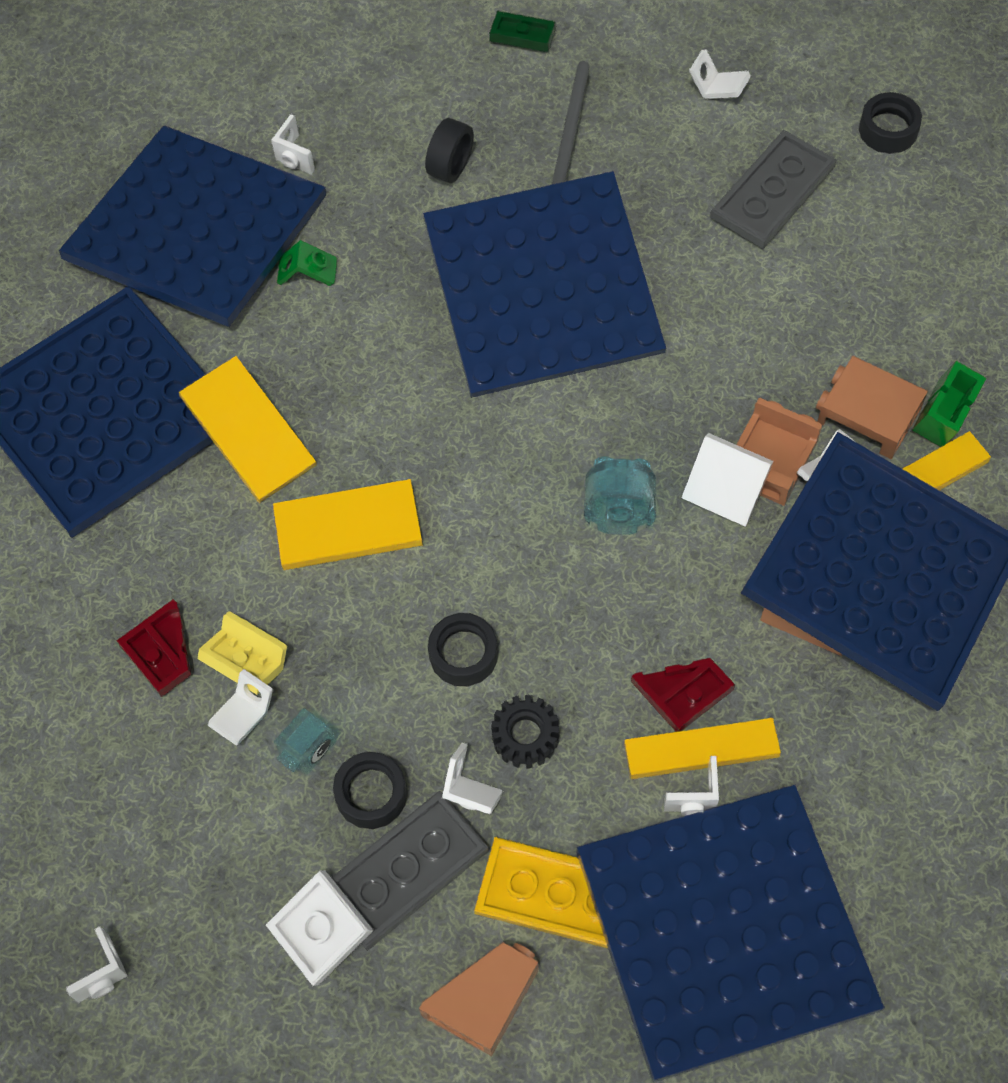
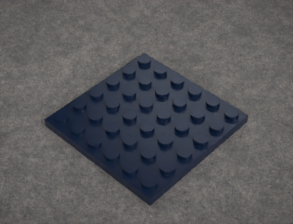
[59,125,326,327]
[423,171,666,398]
[0,286,213,538]
[741,432,1008,711]
[576,785,885,1083]

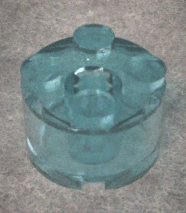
[584,456,656,535]

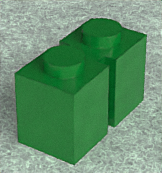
[912,361,986,447]

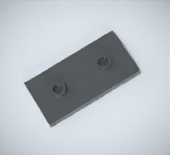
[710,130,837,249]
[331,791,489,951]

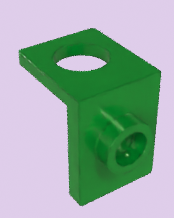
[277,240,337,286]

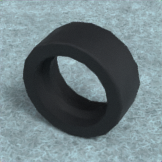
[858,92,923,154]
[425,117,474,183]
[428,613,498,687]
[333,751,407,829]

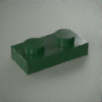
[489,11,556,52]

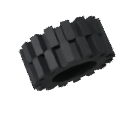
[491,695,559,769]

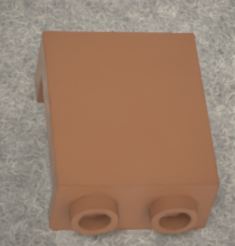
[816,356,928,460]
[736,398,822,506]

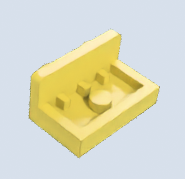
[198,611,287,695]

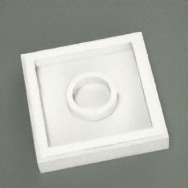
[682,433,774,527]
[266,870,373,986]

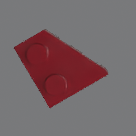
[116,599,191,697]
[631,658,735,732]

